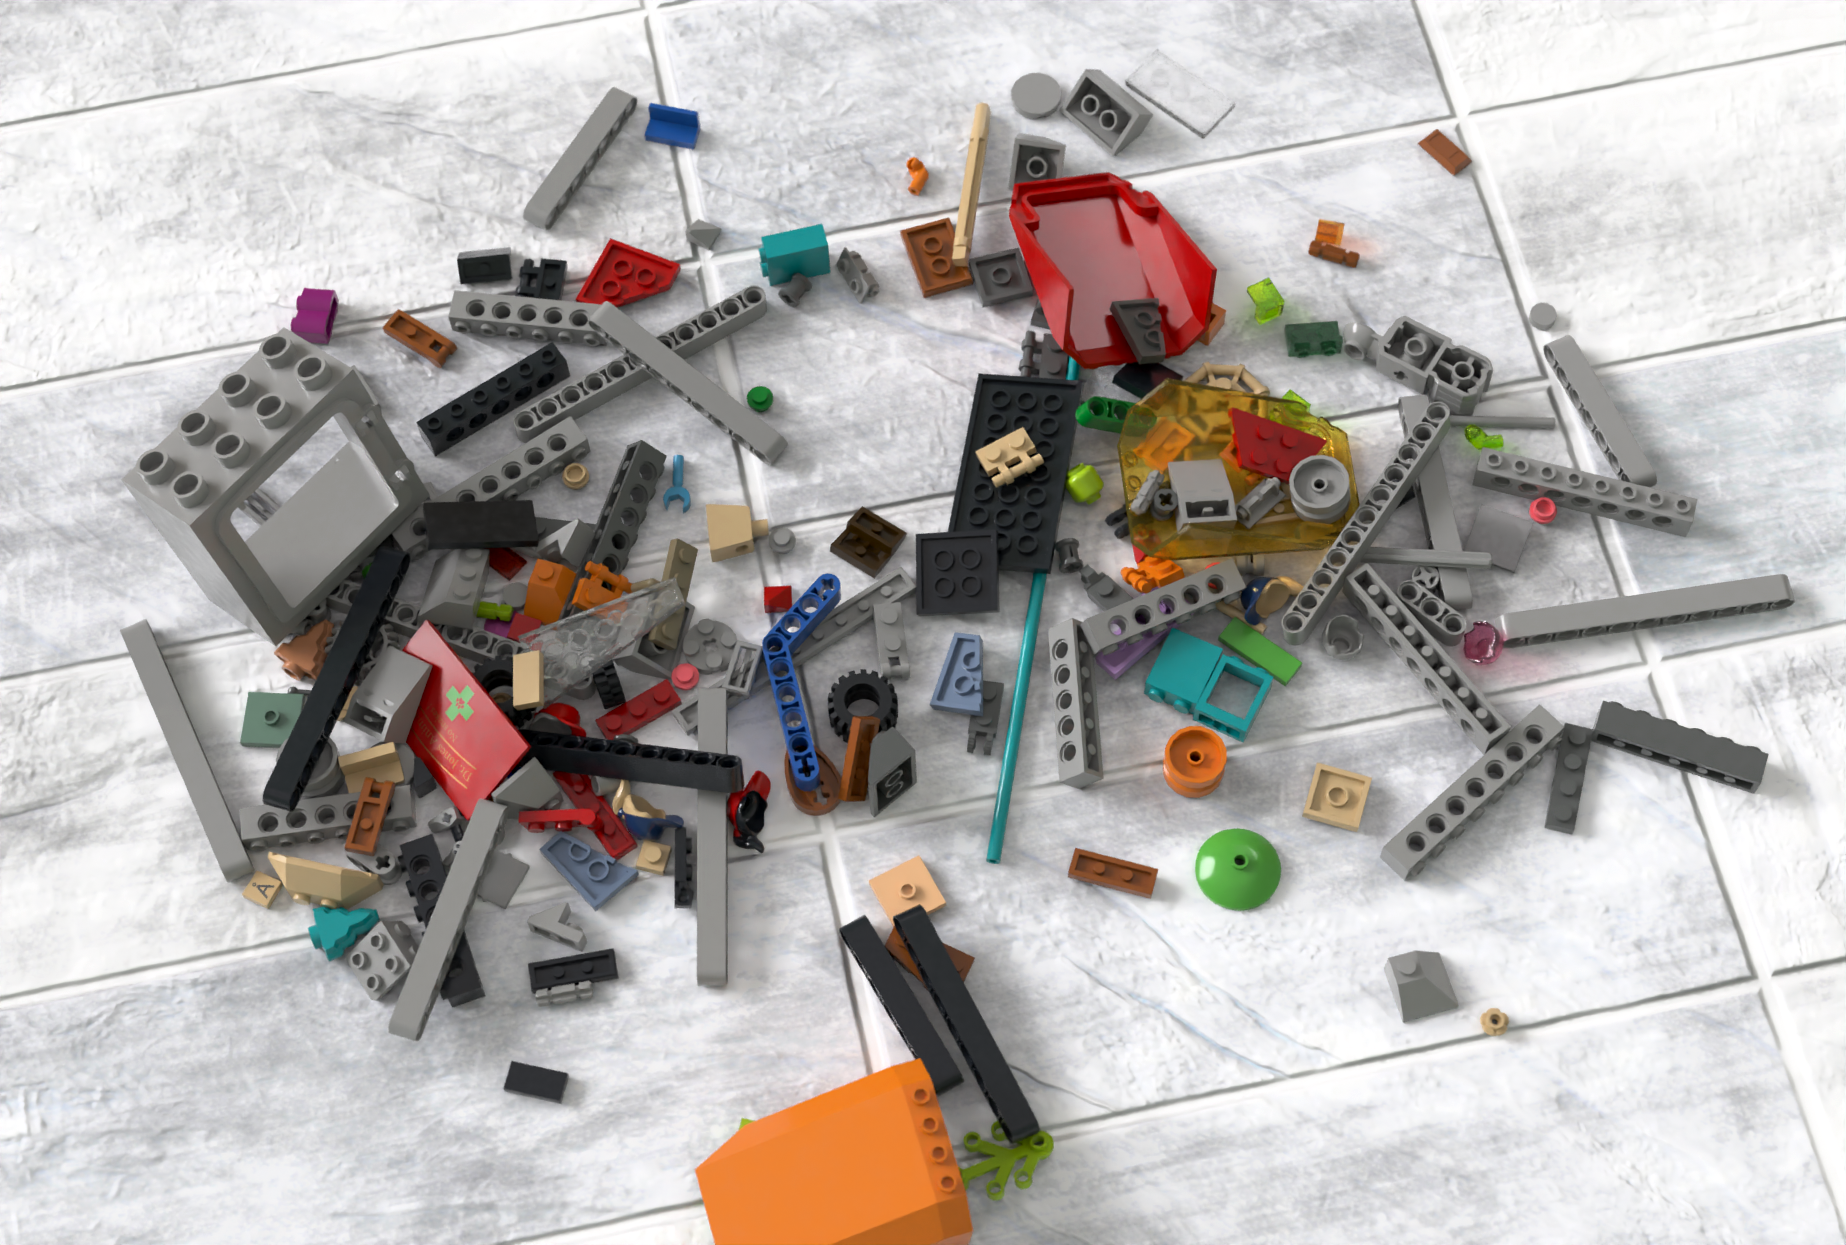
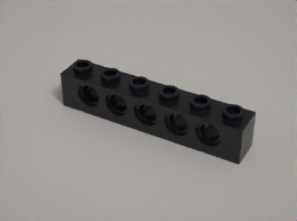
[416,342,570,456]
[398,834,485,1008]

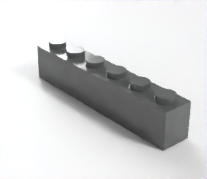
[1591,700,1769,794]

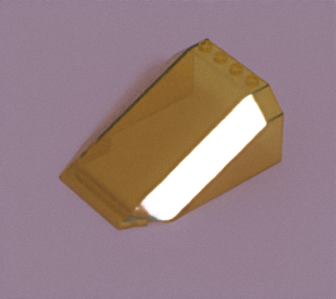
[1117,378,1363,560]

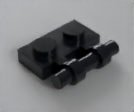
[515,258,568,301]

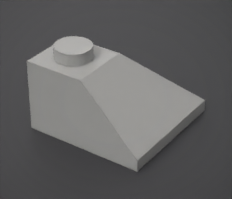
[1008,133,1066,189]
[491,757,564,819]
[1384,950,1459,1023]

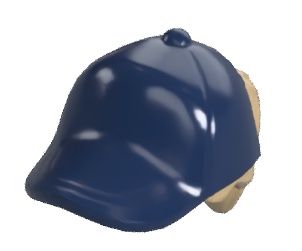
[1240,576,1304,625]
[612,779,684,841]

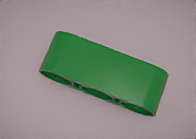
[1075,396,1157,436]

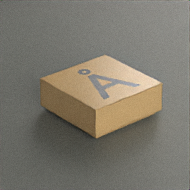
[242,870,283,909]

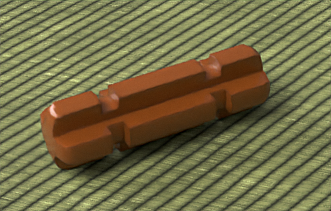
[1308,240,1360,268]

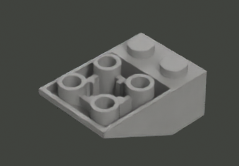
[1168,459,1237,537]
[343,646,432,744]

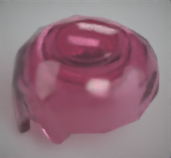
[1463,621,1504,666]

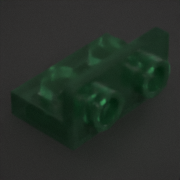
[1284,321,1343,358]

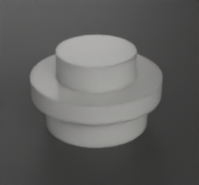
[769,528,796,554]

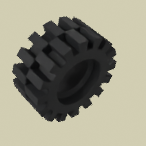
[589,655,626,709]

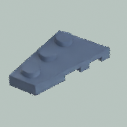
[930,632,983,716]
[539,831,639,912]

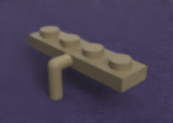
[631,538,698,651]

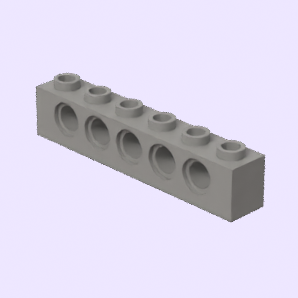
[448,290,607,346]
[1080,558,1246,656]
[1048,618,1104,789]
[240,785,417,852]

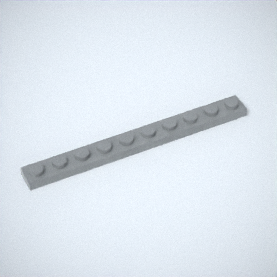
[672,567,916,736]

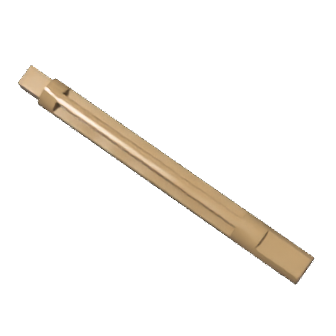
[952,103,991,267]

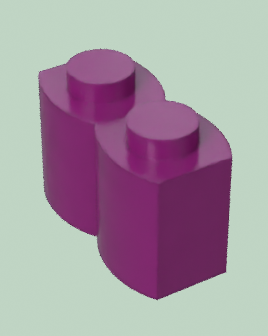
[291,288,339,344]

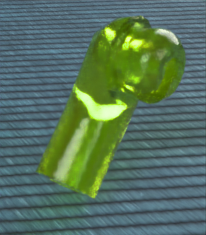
[1464,424,1504,450]

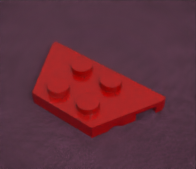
[1228,407,1327,484]

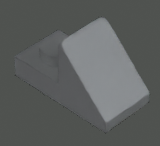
[535,518,595,567]
[527,902,587,952]

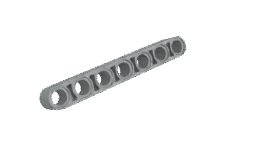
[523,87,637,230]
[1543,335,1657,487]

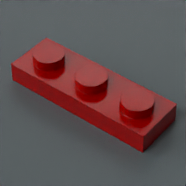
[595,679,682,740]

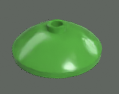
[1195,828,1281,911]

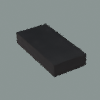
[503,1061,569,1104]

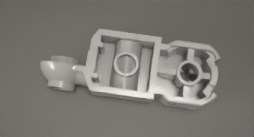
[1343,316,1493,416]

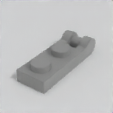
[872,602,910,680]

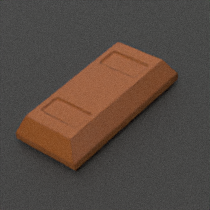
[1418,129,1472,176]

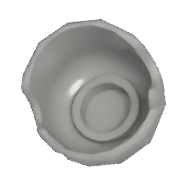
[1322,615,1364,660]

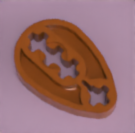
[784,746,842,816]

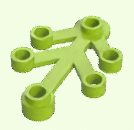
[958,1121,1054,1201]

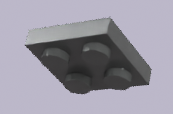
[969,248,1033,307]

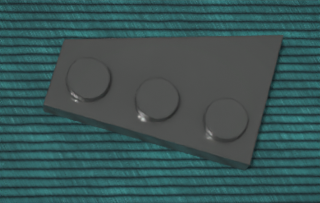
[1110,298,1166,364]

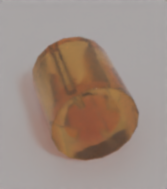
[1315,219,1345,246]

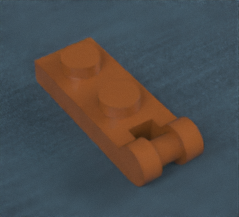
[382,309,457,368]
[344,777,395,856]

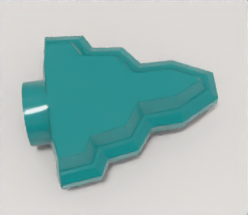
[308,907,380,962]

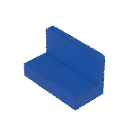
[645,103,701,150]

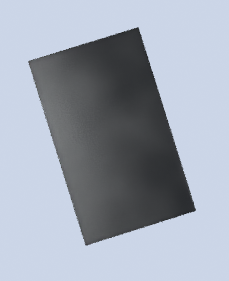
[457,247,513,284]

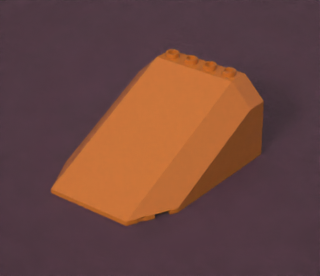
[695,1058,973,1245]

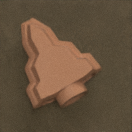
[274,619,335,681]

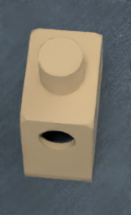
[706,504,769,562]

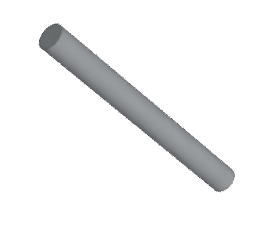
[1450,415,1556,428]

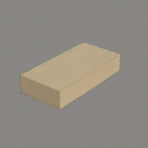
[513,650,544,710]

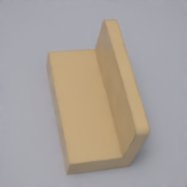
[338,742,405,793]

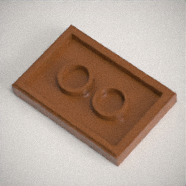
[900,217,973,298]

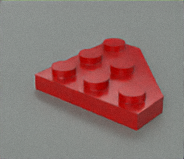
[576,238,681,308]

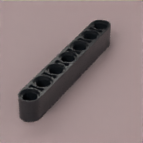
[839,915,964,1097]

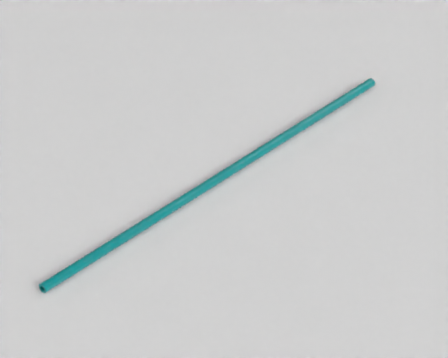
[986,356,1081,864]

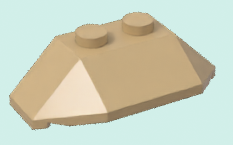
[268,852,384,910]

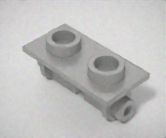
[836,247,879,303]
[1235,477,1286,530]

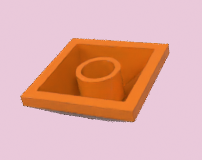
[523,559,576,628]

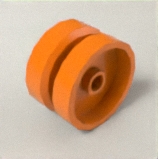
[1163,726,1227,798]

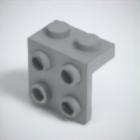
[346,921,419,1001]

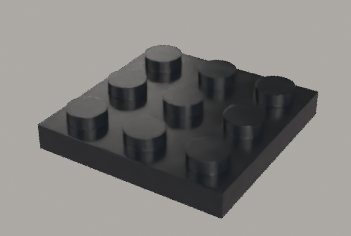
[916,529,1000,616]

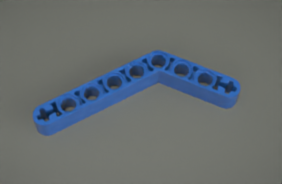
[762,573,841,791]

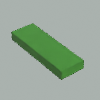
[1218,617,1302,687]

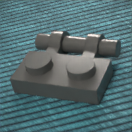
[1019,331,1068,379]

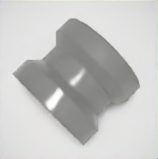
[1410,565,1439,594]

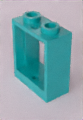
[1193,654,1274,743]

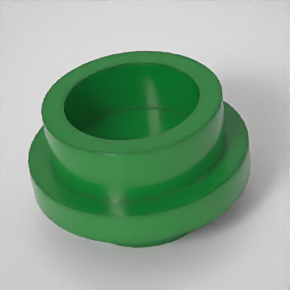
[747,386,773,412]

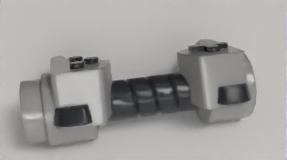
[428,807,465,867]

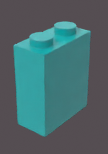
[758,224,831,286]
[1144,628,1223,715]

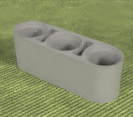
[1396,580,1467,646]

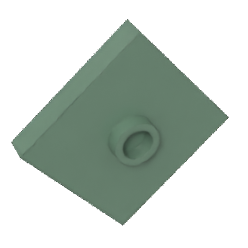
[240,692,305,748]

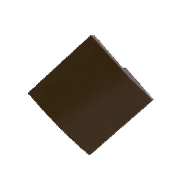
[830,506,907,578]

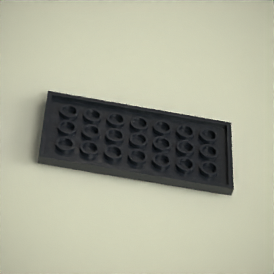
[948,373,1084,574]

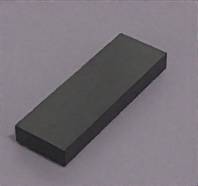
[528,948,619,994]

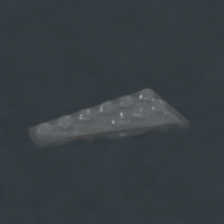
[518,577,685,709]

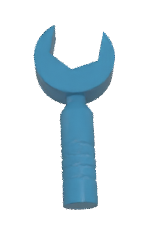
[663,455,691,514]

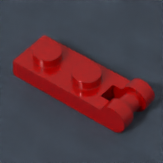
[518,808,603,833]

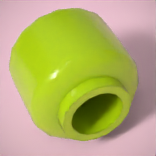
[1066,463,1104,504]

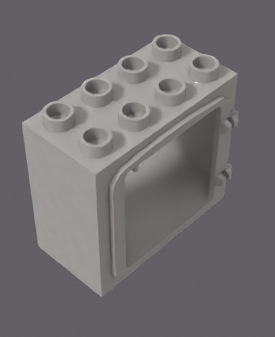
[121,327,430,646]

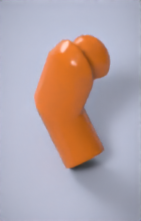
[906,157,929,195]

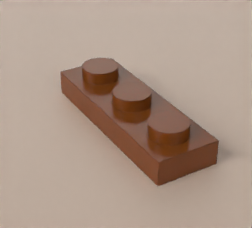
[838,716,880,802]
[1068,848,1158,899]

